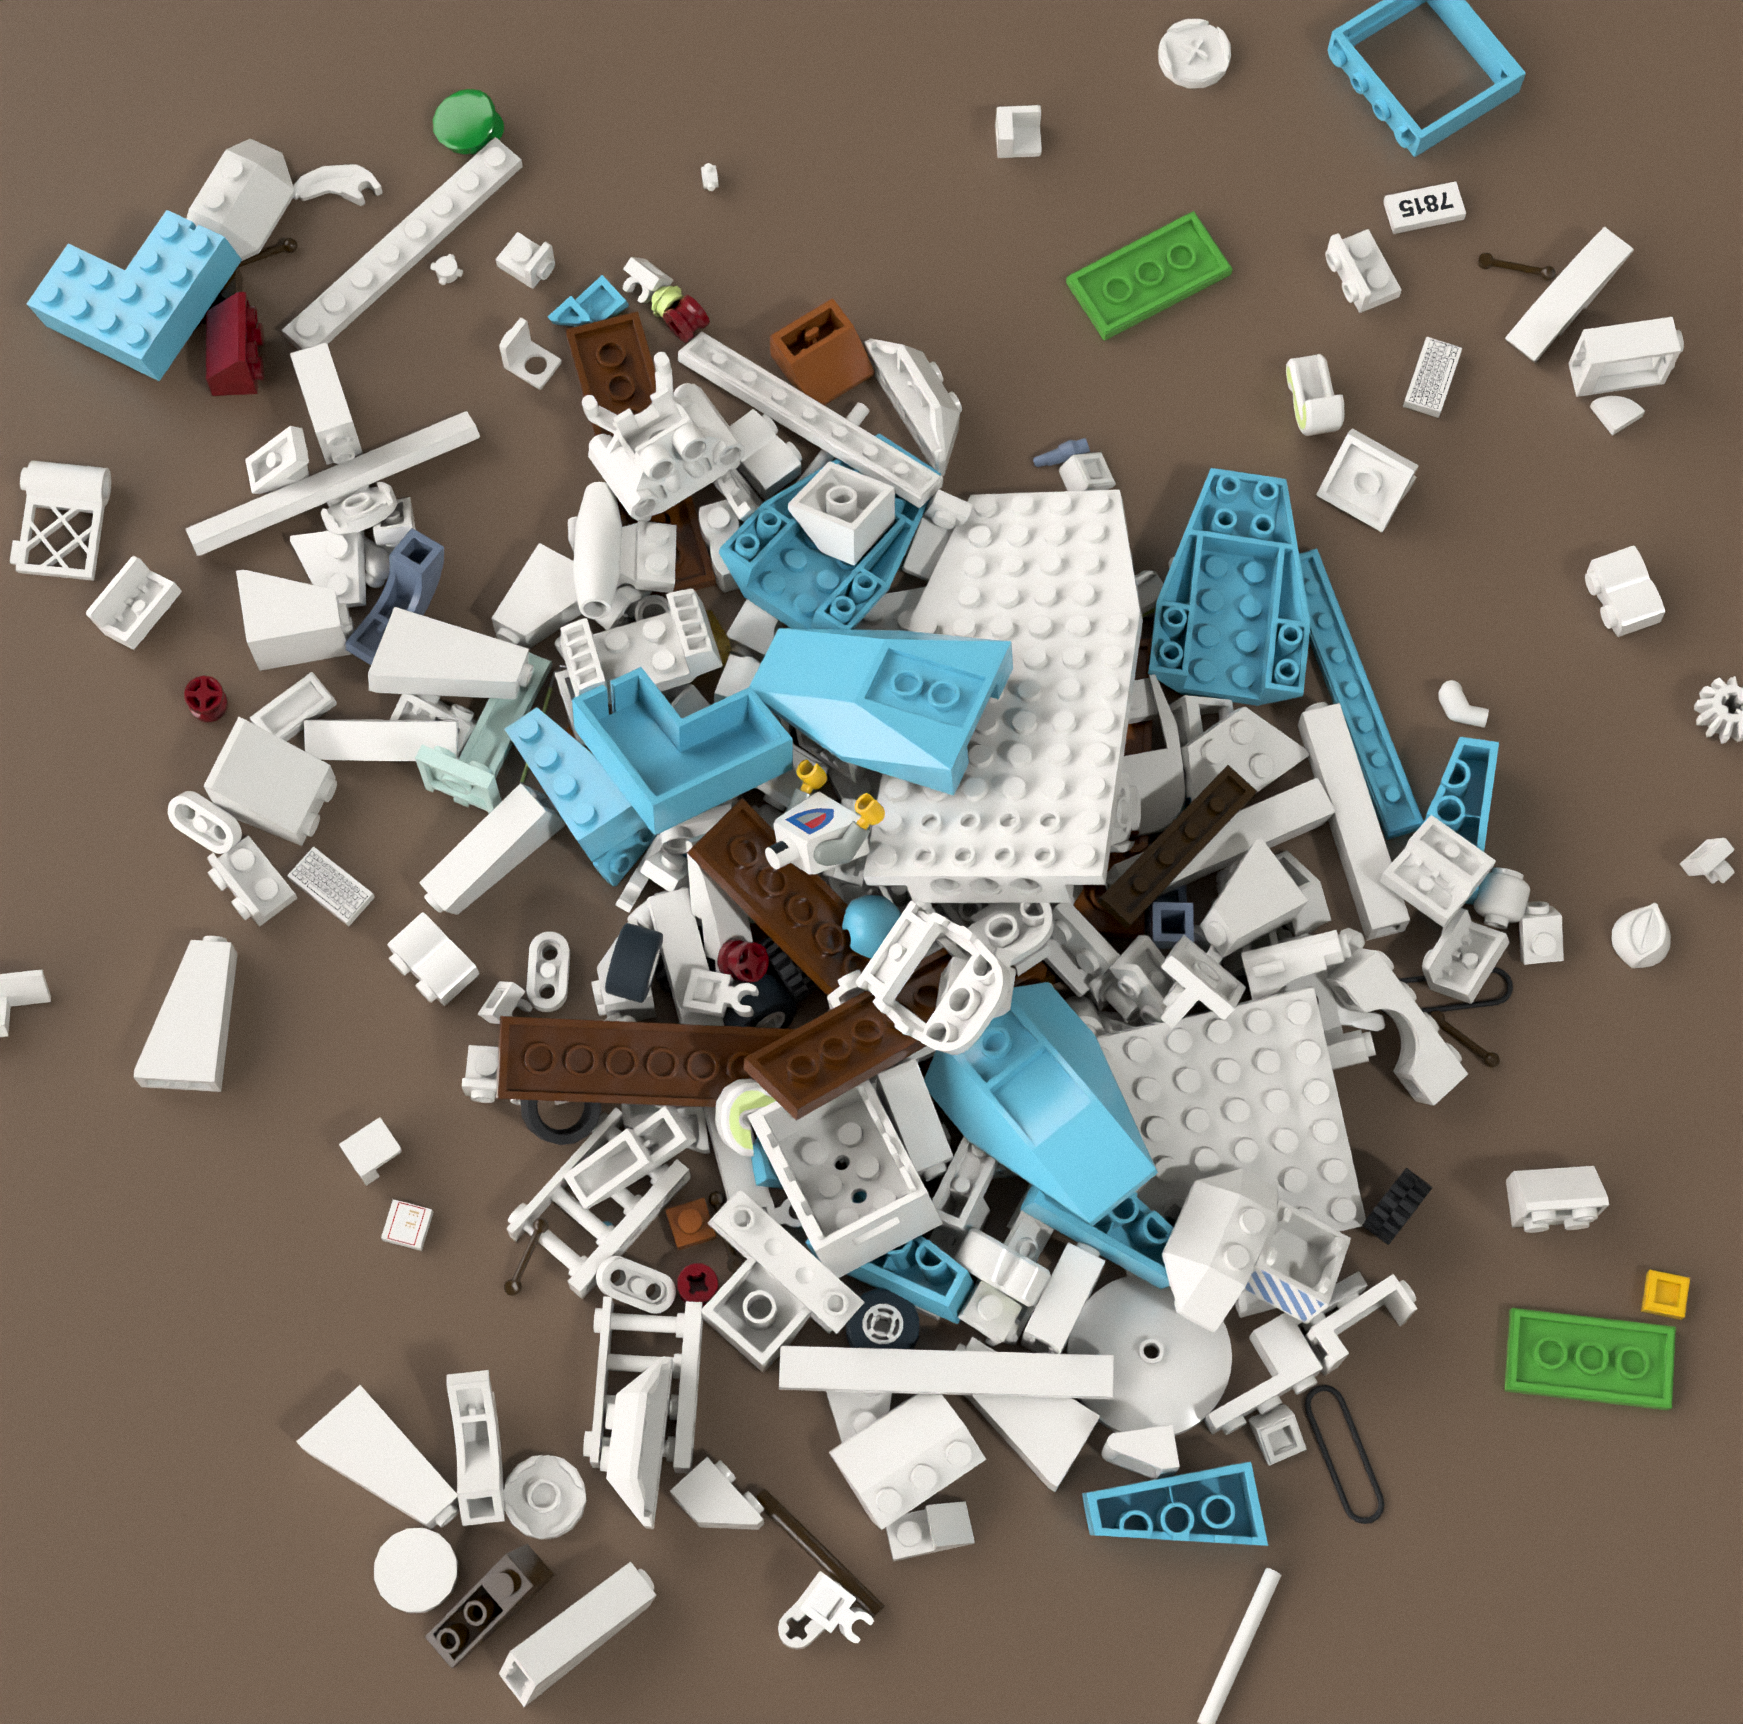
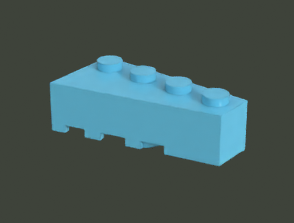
[504,707,647,861]
[1424,737,1499,905]
[1020,1185,1174,1289]
[806,1191,975,1324]
[1082,1462,1268,1546]

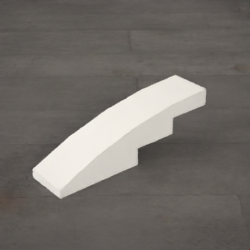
[1505,227,1634,363]
[304,719,459,761]
[686,833,753,987]

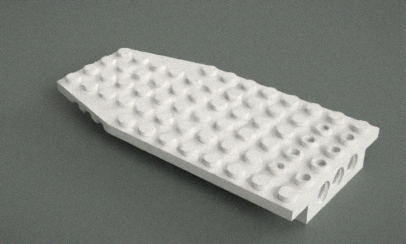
[863,490,1143,903]

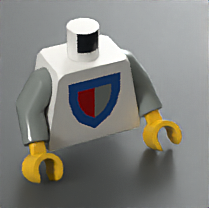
[765,759,885,874]

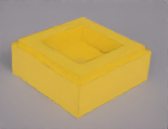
[1641,1270,1690,1320]

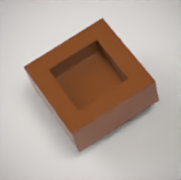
[665,1198,717,1251]

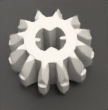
[1694,676,1743,744]

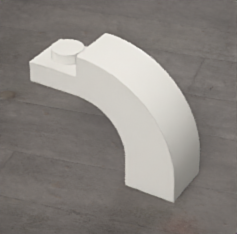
[447,1370,505,1526]

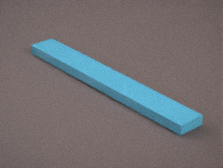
[1299,548,1424,840]

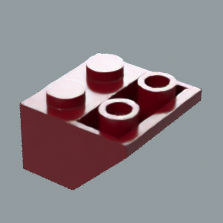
[206,292,264,396]

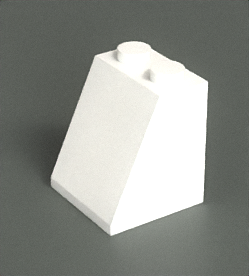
[236,570,355,671]
[204,717,337,846]

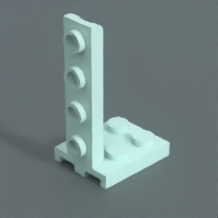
[415,652,553,814]

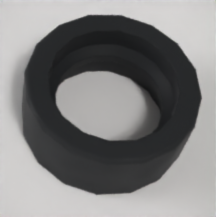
[520,1100,602,1145]

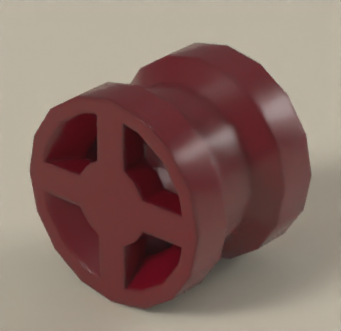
[663,295,710,343]
[184,675,228,723]
[717,939,768,983]
[677,1263,719,1307]

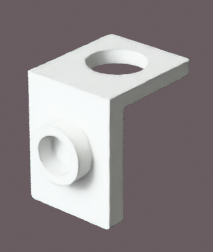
[499,318,562,390]

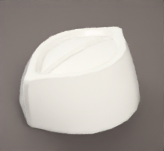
[1611,903,1671,969]

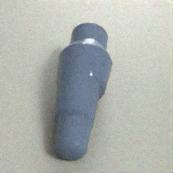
[1033,438,1090,467]

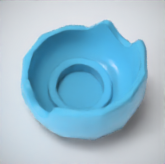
[842,895,901,958]

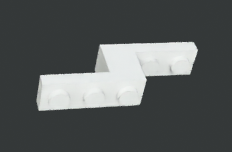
[914,1136,1000,1320]
[1204,1271,1367,1435]

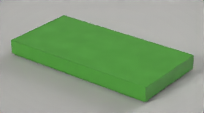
[1066,211,1232,341]
[1505,1308,1676,1410]

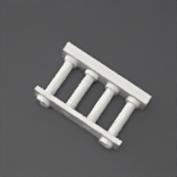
[506,1108,691,1299]
[707,1189,864,1334]
[583,1296,703,1474]

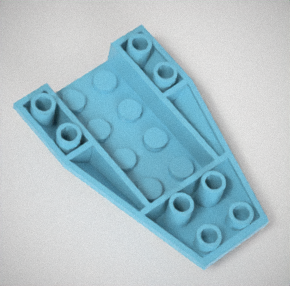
[719,433,941,630]
[1148,468,1311,706]
[924,982,1158,1226]

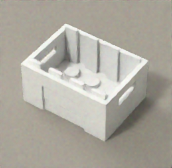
[748,1079,943,1278]

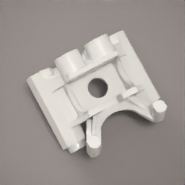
[582,352,745,522]
[1241,928,1385,1070]

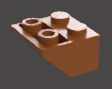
[770,298,875,405]

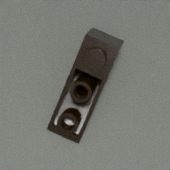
[425,1544,554,1668]

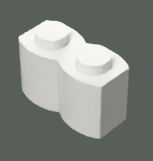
[730,409,802,500]
[699,500,739,593]
[1585,546,1665,637]
[387,912,480,1006]

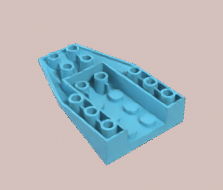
[749,628,1013,796]

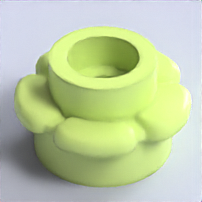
[651,286,684,319]

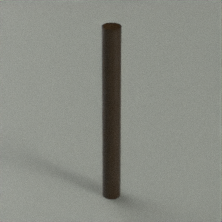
[755,1488,885,1618]

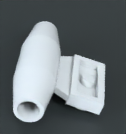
[573,482,676,619]

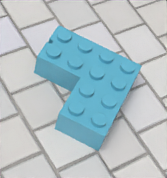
[27,210,242,381]
[572,667,793,836]

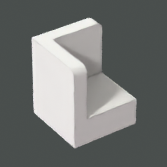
[995,105,1042,158]
[339,1117,402,1186]

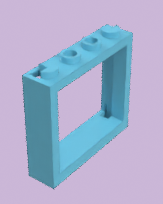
[1327,0,1526,157]

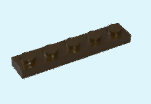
[1097,765,1257,929]

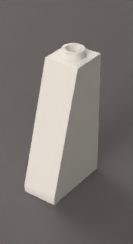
[368,607,533,699]
[419,783,566,915]
[134,936,238,1092]
[955,1337,1100,1492]
[296,1385,460,1529]
[499,1562,656,1707]

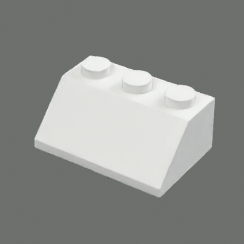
[829,1394,986,1530]

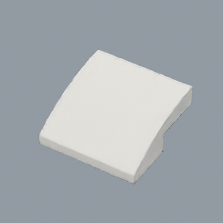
[1379,815,1496,928]

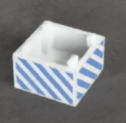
[1244,1199,1351,1324]

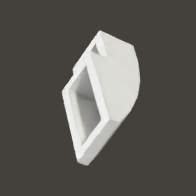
[563,1106,697,1209]

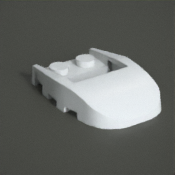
[1121,674,1186,838]
[855,901,1010,1055]
[916,902,1054,966]

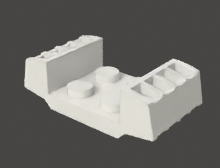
[561,589,723,704]

